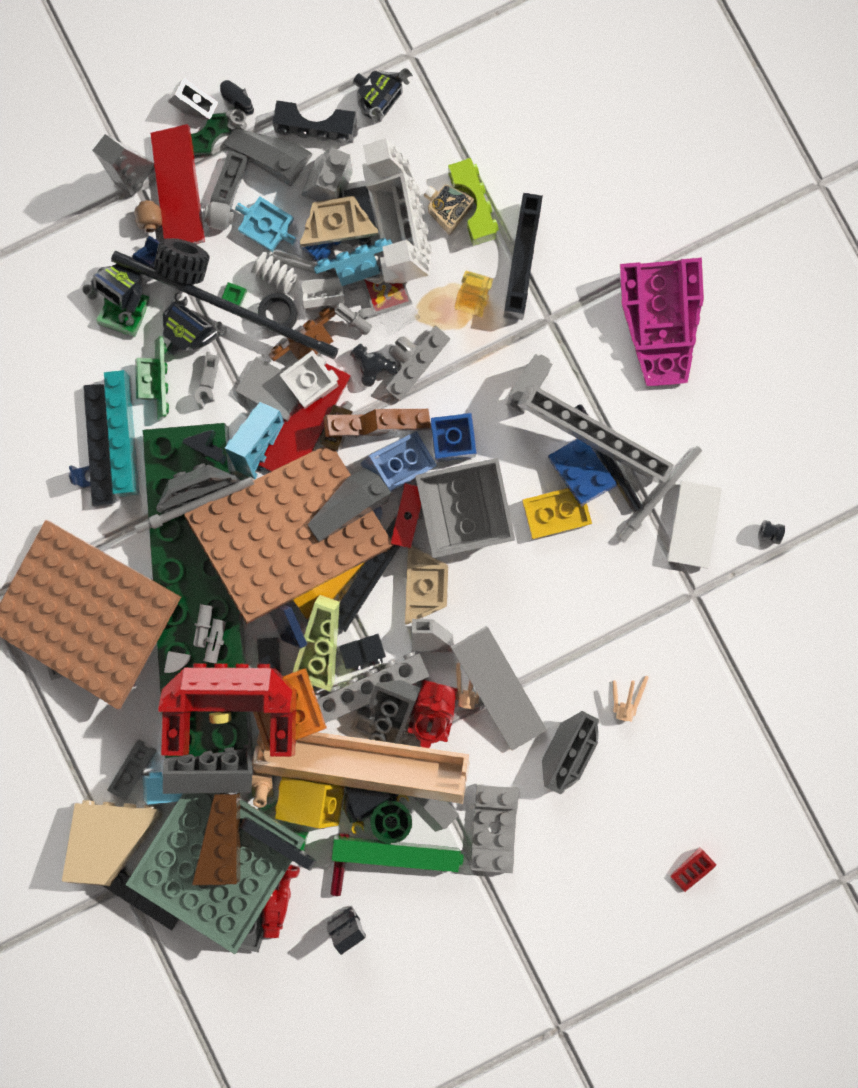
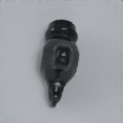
[350,343,398,387]

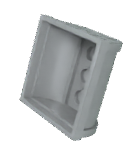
[415,458,515,558]

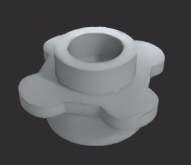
[226,109,247,130]

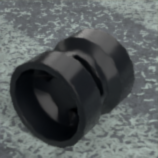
[758,520,785,545]

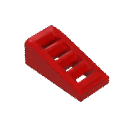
[670,847,717,892]

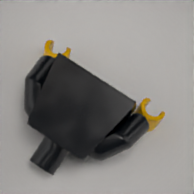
[343,786,409,834]

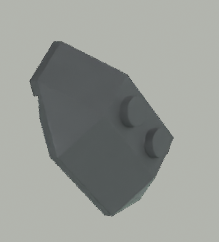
[156,464,240,514]
[542,711,599,795]

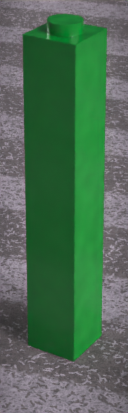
[332,836,464,872]

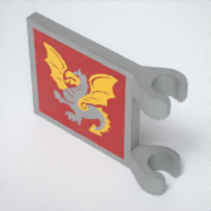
[348,279,412,320]

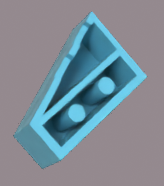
[225,402,284,479]
[142,772,183,805]

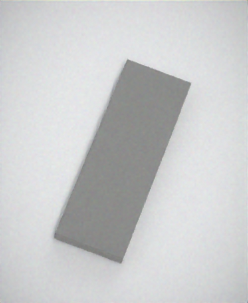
[451,626,547,751]

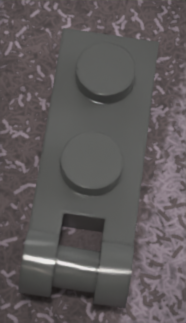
[210,150,249,210]
[107,739,157,801]

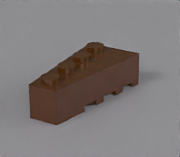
[192,793,240,885]

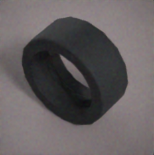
[258,292,298,333]

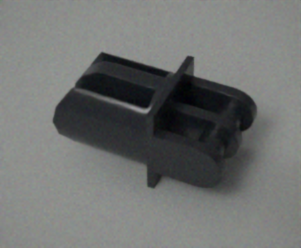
[220,80,254,115]

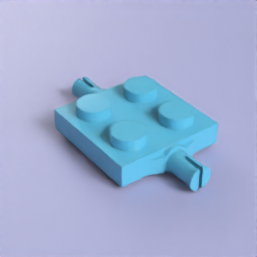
[235,196,297,253]

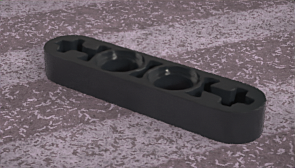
[239,817,317,871]

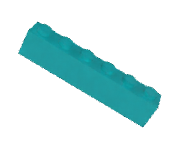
[103,370,140,497]

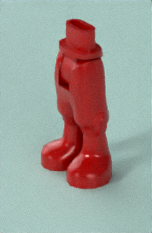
[261,864,300,938]

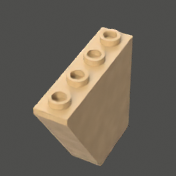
[62,800,163,886]

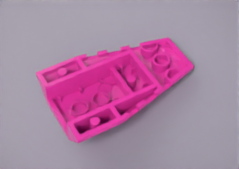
[619,257,704,386]

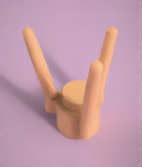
[456,663,479,709]
[612,676,649,722]

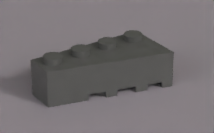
[163,744,253,794]

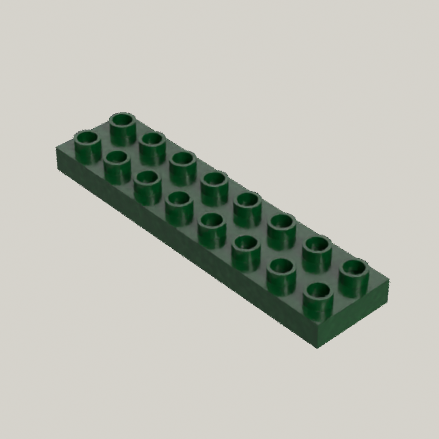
[142,423,253,759]

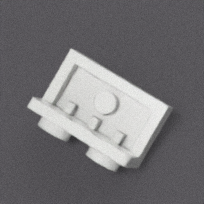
[302,276,345,310]

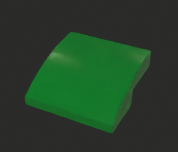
[96,294,150,337]

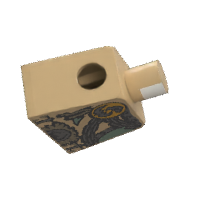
[423,185,474,235]

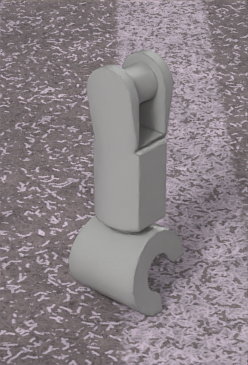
[194,352,220,409]

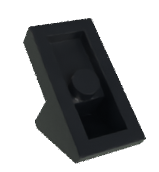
[182,430,227,465]

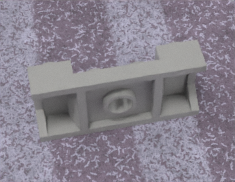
[470,783,519,874]

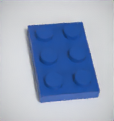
[548,439,616,507]

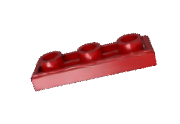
[391,483,421,549]

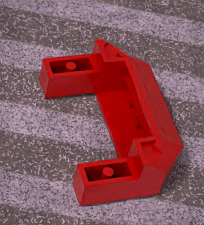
[158,664,297,757]

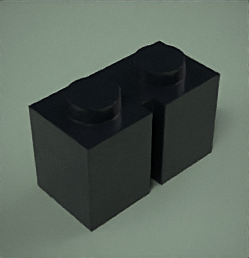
[339,633,387,672]

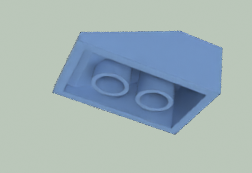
[360,431,437,493]

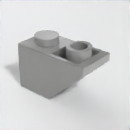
[412,619,454,652]

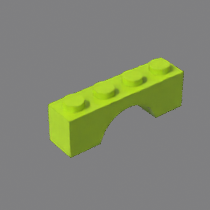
[448,158,499,246]

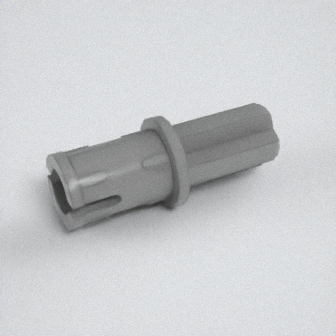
[334,303,372,335]
[193,605,213,648]

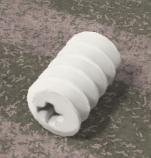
[251,252,297,294]

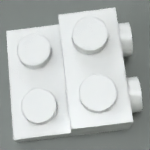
[280,350,339,409]

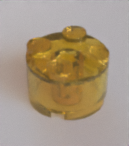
[455,270,494,317]

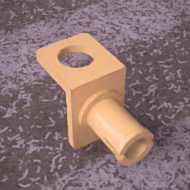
[251,766,274,808]

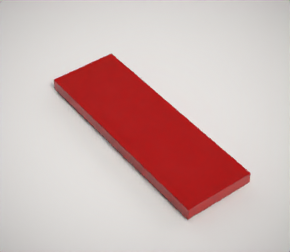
[150,124,205,244]
[259,363,351,472]

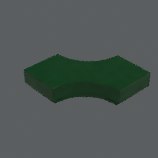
[191,113,231,157]

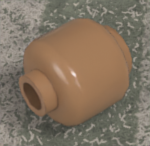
[134,200,162,233]

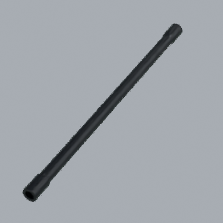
[111,250,339,360]

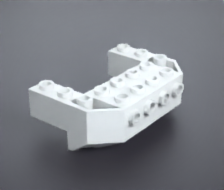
[362,138,432,283]

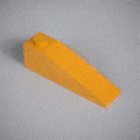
[294,562,365,619]

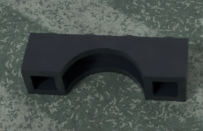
[272,100,357,144]

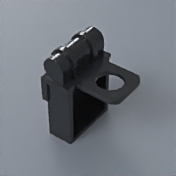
[327,905,366,955]

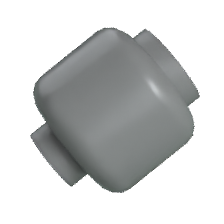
[203,201,234,230]

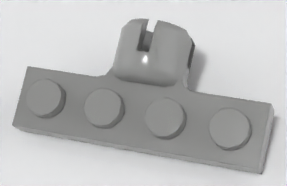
[384,325,451,401]

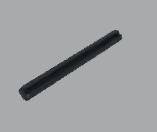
[574,404,643,512]

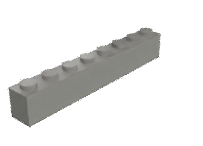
[518,385,674,483]

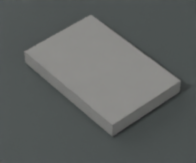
[236,356,299,421]

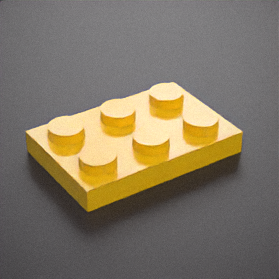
[522,488,592,540]

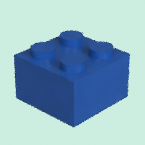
[431,413,477,462]

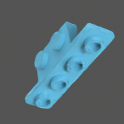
[314,238,393,286]

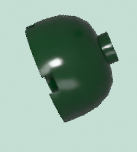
[370,800,412,844]

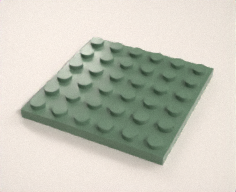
[126,793,306,954]

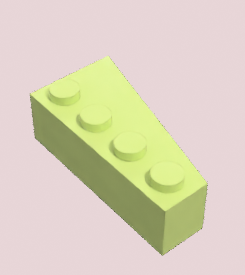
[292,595,339,691]

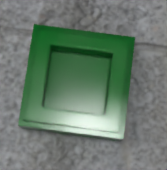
[221,282,247,306]

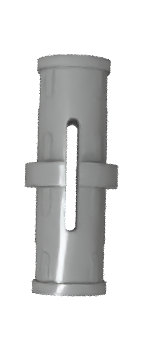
[203,619,227,663]

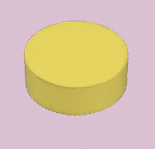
[209,711,231,724]

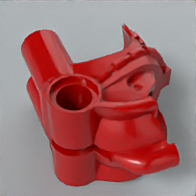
[407,679,458,748]

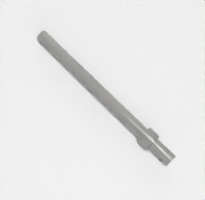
[618,446,703,543]
[135,477,254,533]

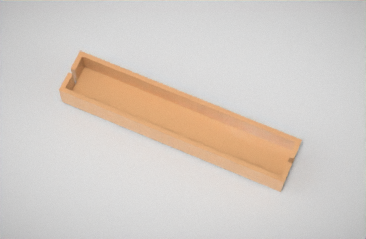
[252,731,470,804]

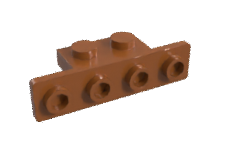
[268,307,337,362]

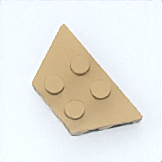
[300,196,378,247]
[405,546,448,624]

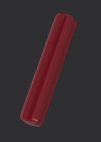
[330,833,350,897]

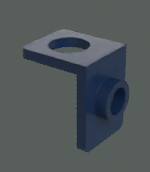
[69,465,90,489]

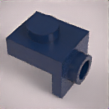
[132,236,159,267]

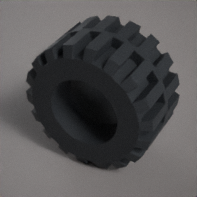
[154,238,210,284]

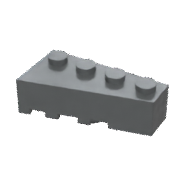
[92,134,155,196]

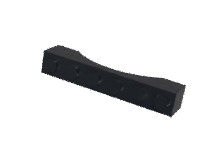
[503,192,543,320]

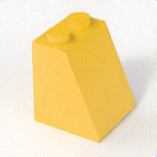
[275,777,345,829]

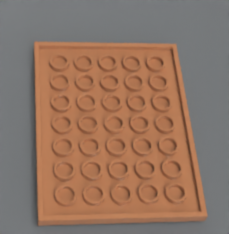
[184,446,394,624]
[0,520,181,709]

